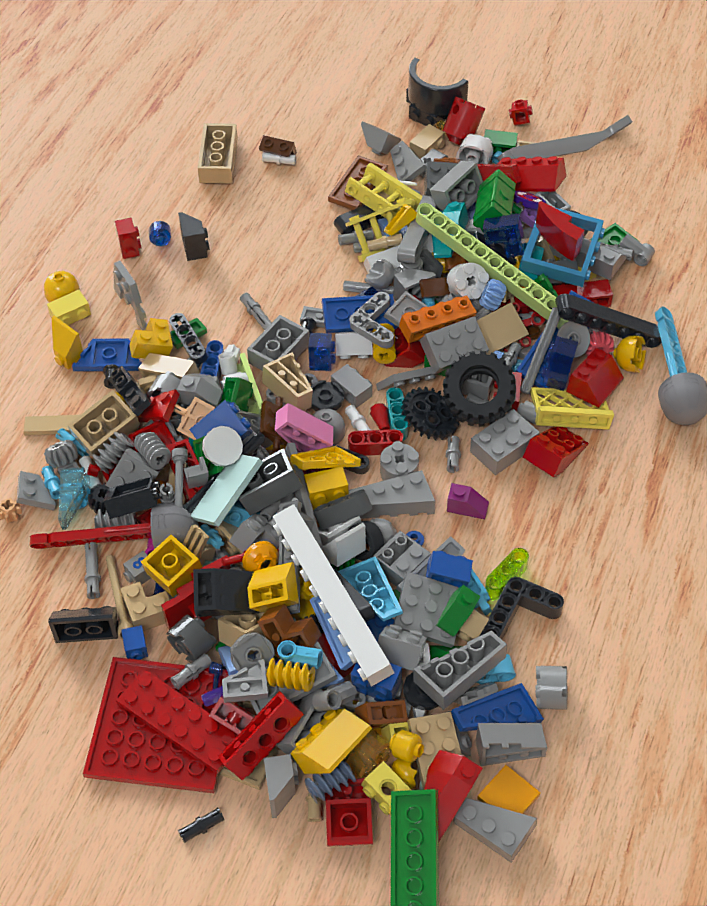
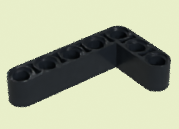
[479,577,564,639]

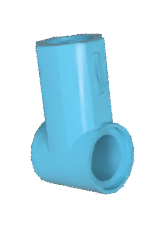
[277,640,323,669]

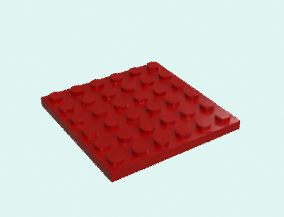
[83,657,229,794]

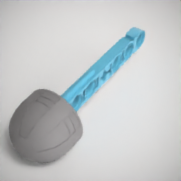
[655,306,707,425]

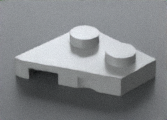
[16,471,56,511]

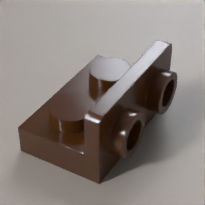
[259,135,297,157]

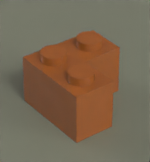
[257,604,322,658]

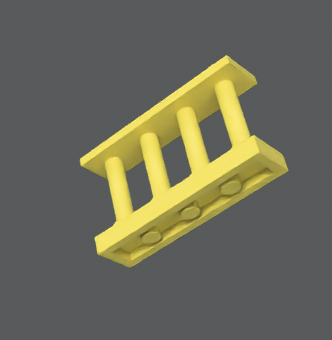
[345,163,423,219]
[345,197,413,262]

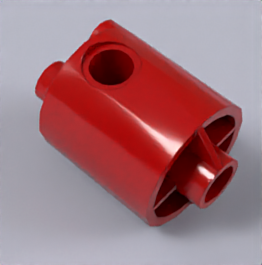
[442,97,486,145]

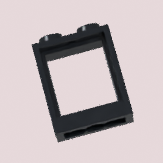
[103,475,161,519]

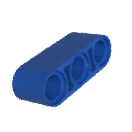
[200,340,224,382]

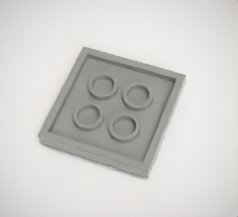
[393,571,458,648]

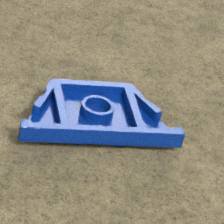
[72,338,142,371]

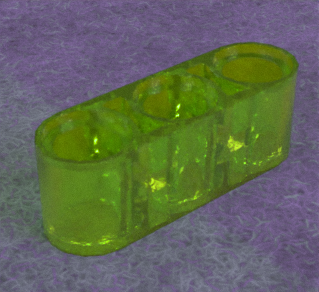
[485,548,529,600]

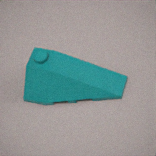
[432,201,469,258]

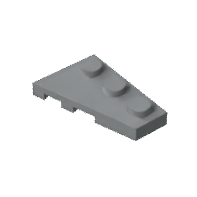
[390,141,426,182]
[376,367,442,391]

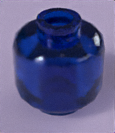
[149,221,171,246]

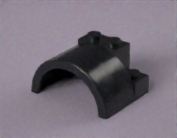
[406,58,468,128]

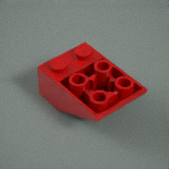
[522,426,589,478]

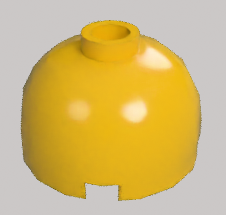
[44,271,80,302]
[613,336,646,373]

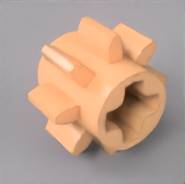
[0,498,22,523]

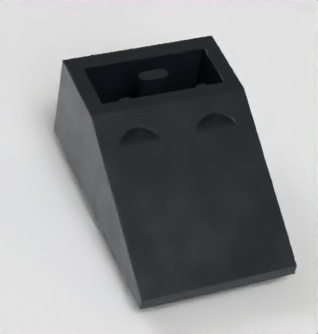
[193,568,260,617]

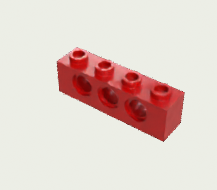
[218,691,304,781]

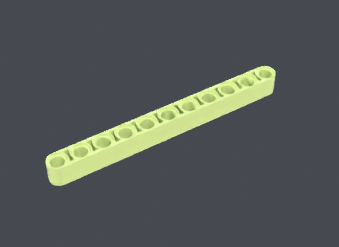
[416,203,568,329]

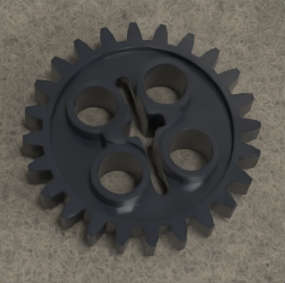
[401,387,460,441]

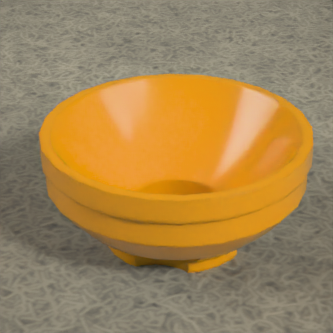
[242,541,279,572]

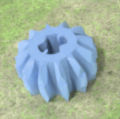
[479,279,507,311]

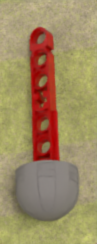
[30,503,199,549]

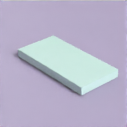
[191,454,263,527]

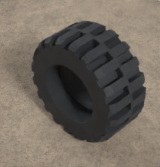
[443,350,516,427]

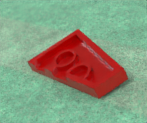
[137,389,180,422]

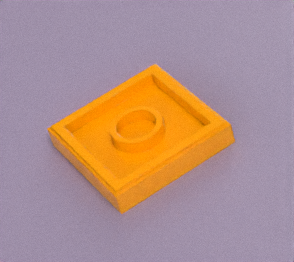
[477,765,541,814]

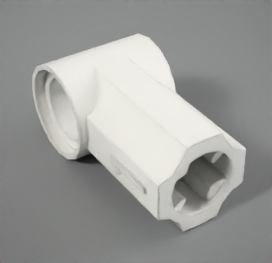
[218,344,241,375]

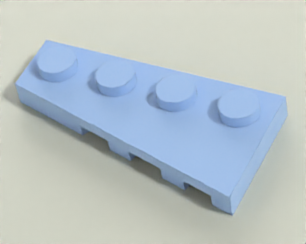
[310,596,354,671]

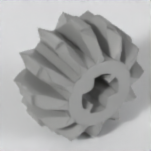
[44,440,78,468]

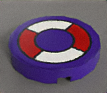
[514,191,546,210]

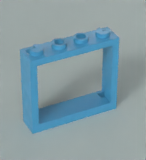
[520,207,605,287]

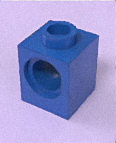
[121,625,148,660]

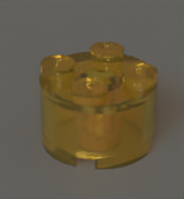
[342,729,391,778]

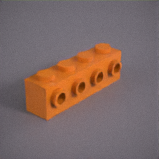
[399,295,477,343]

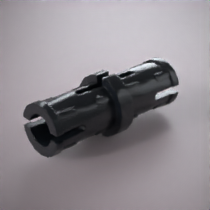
[178,807,224,843]

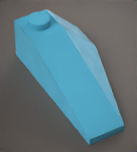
[338,556,403,621]

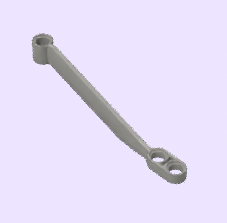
[497,115,633,161]

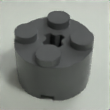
[166,615,217,663]

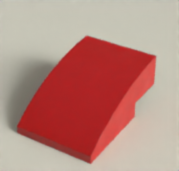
[535,201,585,261]
[325,778,373,847]

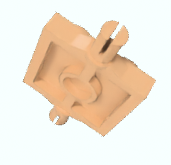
[173,397,215,440]

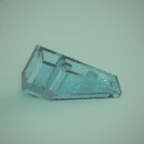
[58,467,91,530]

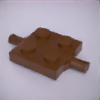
[260,396,288,452]

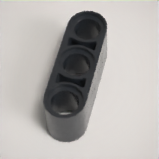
[334,205,384,235]

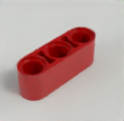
[348,430,403,456]

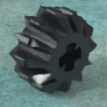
[87,482,109,515]

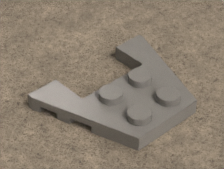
[113,261,147,330]

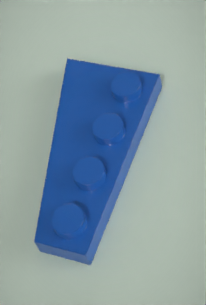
[451,683,544,732]

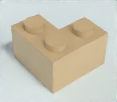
[120,582,169,631]

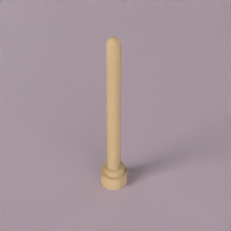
[106,555,133,639]

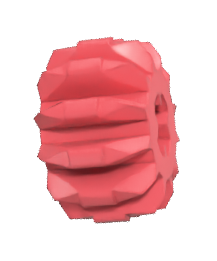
[585,331,614,356]

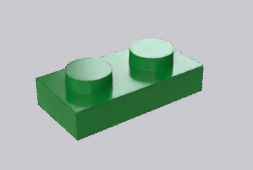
[170,318,207,349]

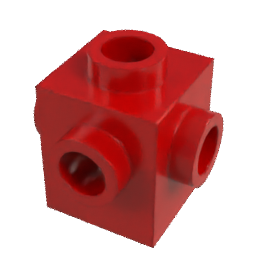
[509,99,533,125]

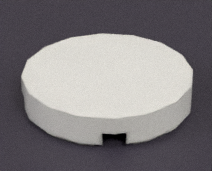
[202,426,243,467]

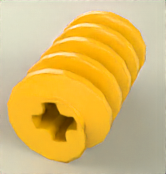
[372,323,396,364]
[266,658,315,692]

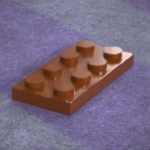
[328,155,388,210]

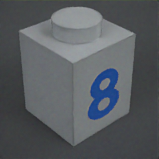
[123,551,151,585]

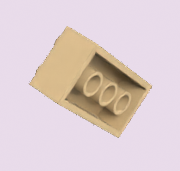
[198,123,238,184]

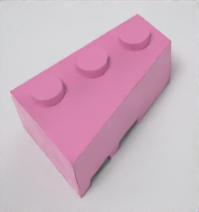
[275,403,333,453]

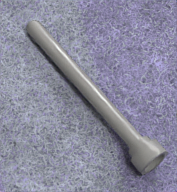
[172,448,188,536]

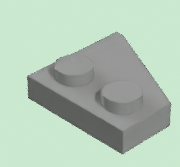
[222,659,268,703]
[454,682,499,706]

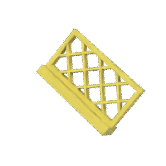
[530,387,614,430]

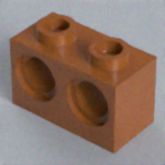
[354,700,408,729]

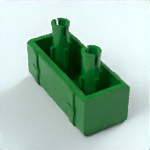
[473,169,522,239]

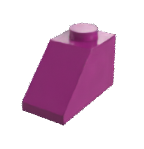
[447,483,489,520]

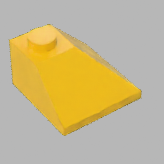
[51,316,83,370]

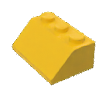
[290,709,372,774]

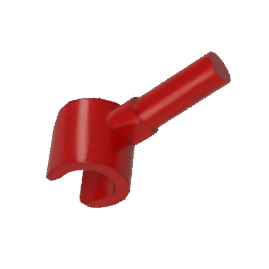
[87,463,101,477]

